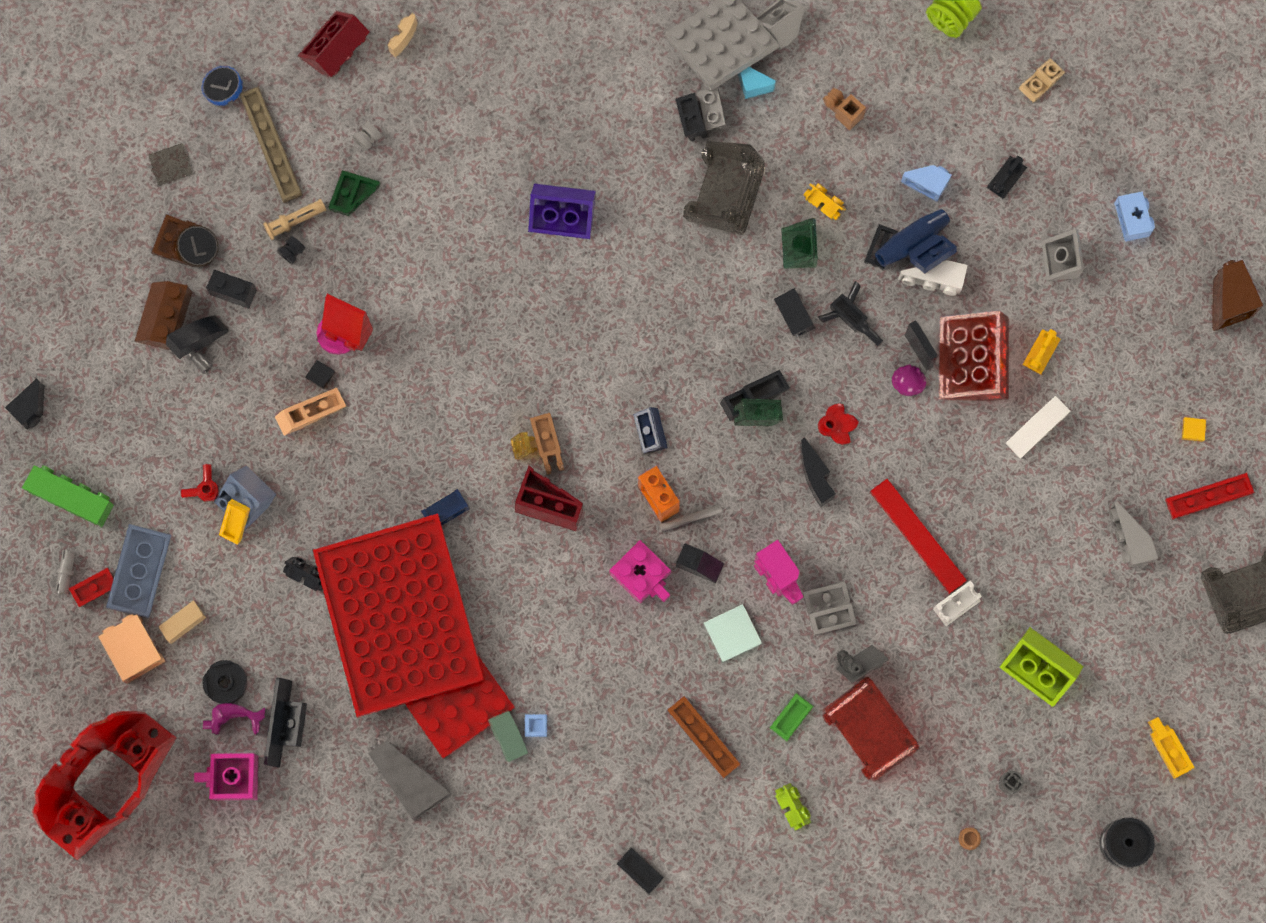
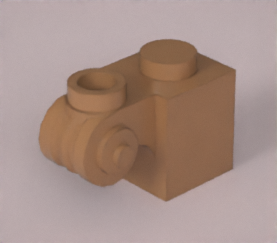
[823,88,866,131]

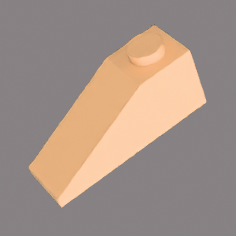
[275,388,346,436]

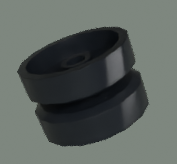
[1099,817,1155,868]

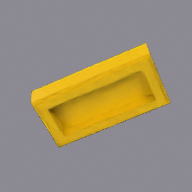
[219,499,250,545]

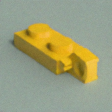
[1148,717,1194,779]

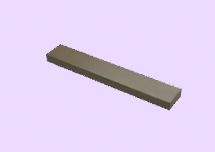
[240,87,303,203]

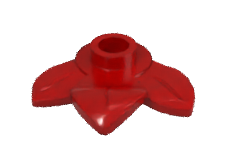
[818,403,859,445]

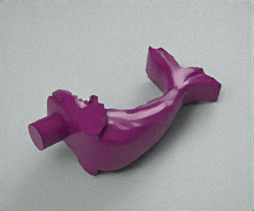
[203,703,265,736]

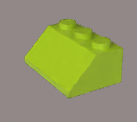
[999,627,1084,707]

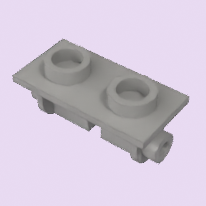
[698,87,726,132]

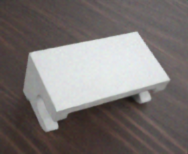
[933,580,981,626]

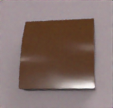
[151,214,201,266]

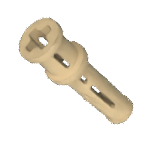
[263,199,327,240]

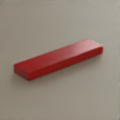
[1165,473,1255,520]

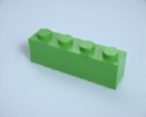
[22,465,114,528]

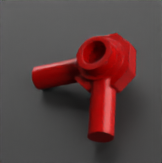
[181,464,219,502]

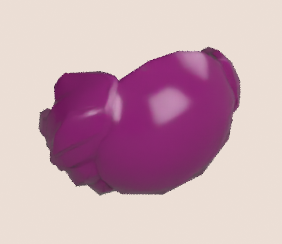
[892,364,927,396]

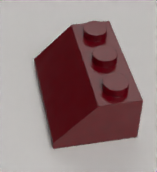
[298,11,370,77]

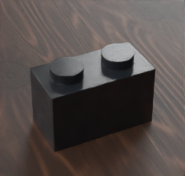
[206,269,257,309]

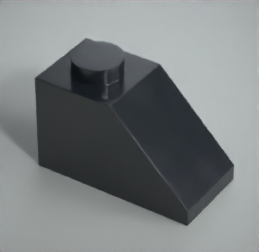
[5,378,45,430]
[676,543,724,583]

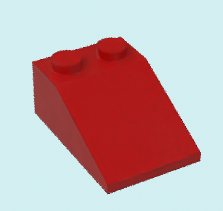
[321,293,373,351]

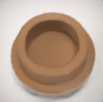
[958,827,981,850]

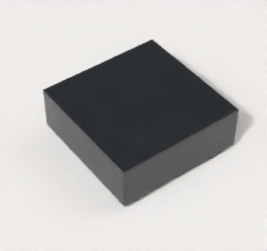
[305,360,335,390]

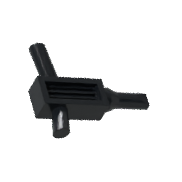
[818,281,883,346]

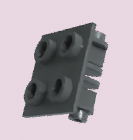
[836,645,889,683]

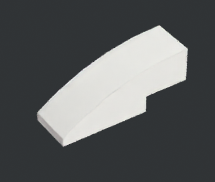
[1006,396,1070,459]

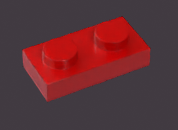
[69,568,114,607]

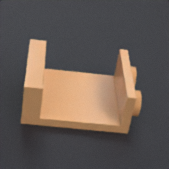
[98,614,166,684]

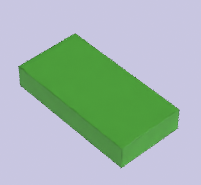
[770,693,814,742]

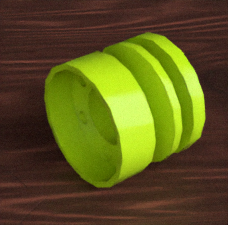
[926,0,982,38]

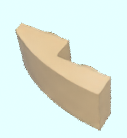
[388,13,418,58]
[1019,58,1065,103]

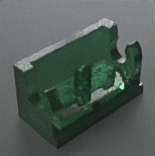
[734,399,783,426]

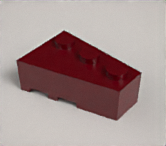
[515,465,583,531]

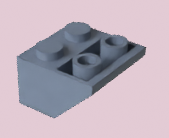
[214,465,276,531]

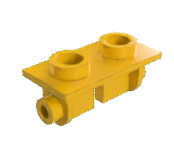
[804,183,846,220]
[1022,329,1061,375]

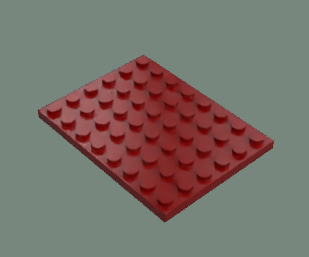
[313,514,485,718]

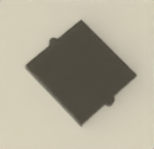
[148,143,193,186]

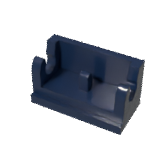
[421,489,469,525]

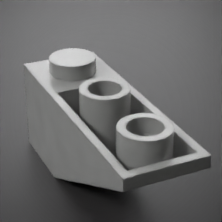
[1109,502,1158,568]

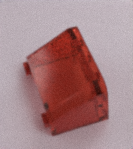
[822,676,920,782]

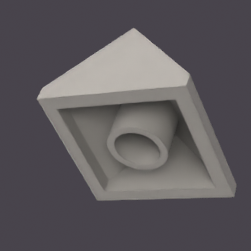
[1041,229,1084,281]

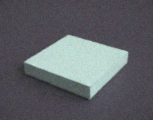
[704,604,762,663]

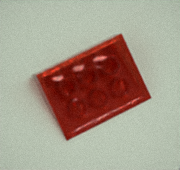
[939,311,1009,401]

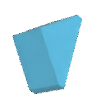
[738,67,776,99]

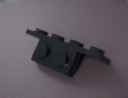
[264,678,307,768]

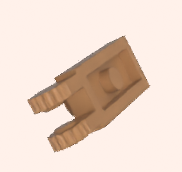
[530,413,564,475]

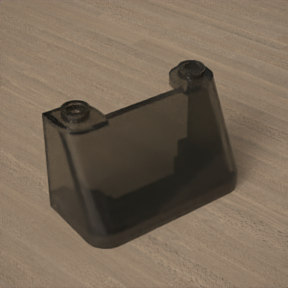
[683,141,765,235]
[1201,550,1266,634]

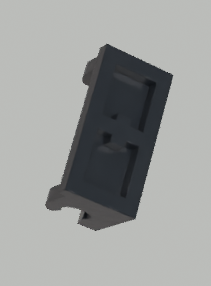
[675,92,709,141]
[774,288,816,337]

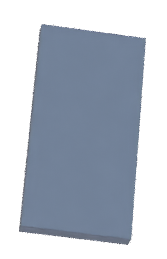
[106,524,171,619]

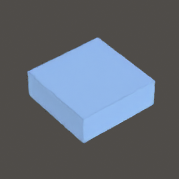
[525,714,547,737]

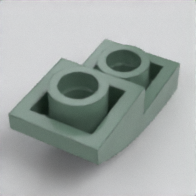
[488,711,528,762]

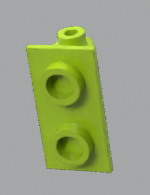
[775,783,811,831]

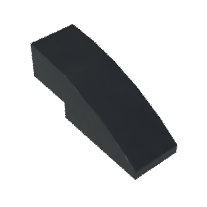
[166,315,229,359]
[720,370,790,421]
[800,438,836,507]

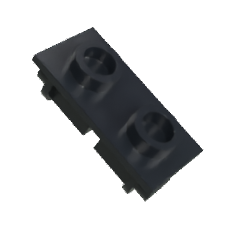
[986,156,1027,199]
[283,557,323,591]

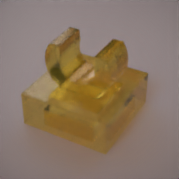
[510,432,537,460]

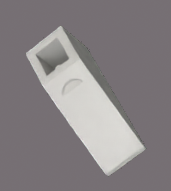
[898,260,968,296]

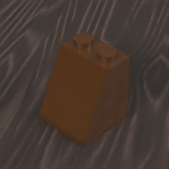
[1212,260,1263,331]

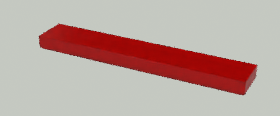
[870,479,967,594]

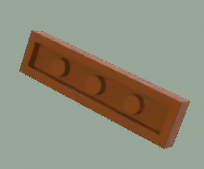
[667,696,740,779]

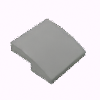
[802,580,856,635]

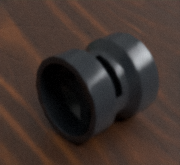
[277,235,306,264]

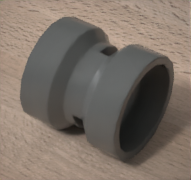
[999,770,1024,794]

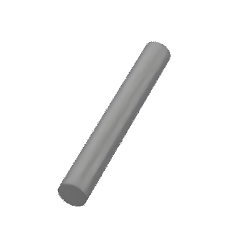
[659,504,722,532]

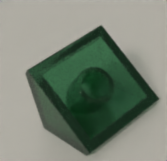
[781,218,818,269]

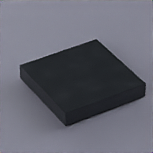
[905,320,938,371]

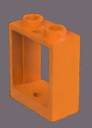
[638,466,680,523]

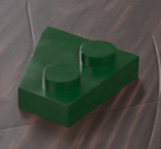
[328,170,381,216]

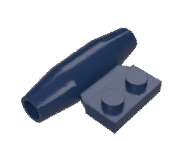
[875,209,957,274]

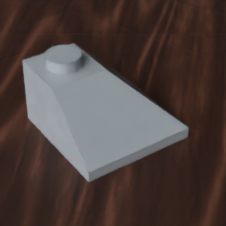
[756,0,805,49]

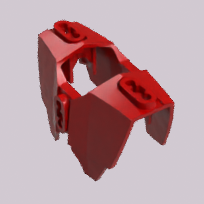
[32,711,177,861]

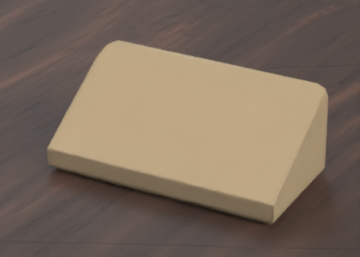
[159,600,207,644]

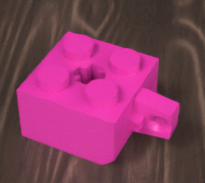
[609,540,671,604]
[753,540,803,605]
[194,753,259,800]

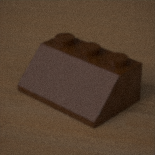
[134,281,193,350]

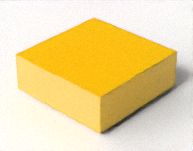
[1182,417,1206,442]

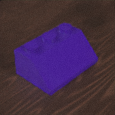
[528,184,596,239]

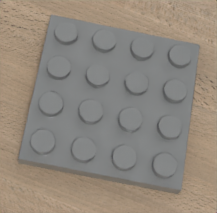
[665,0,779,91]

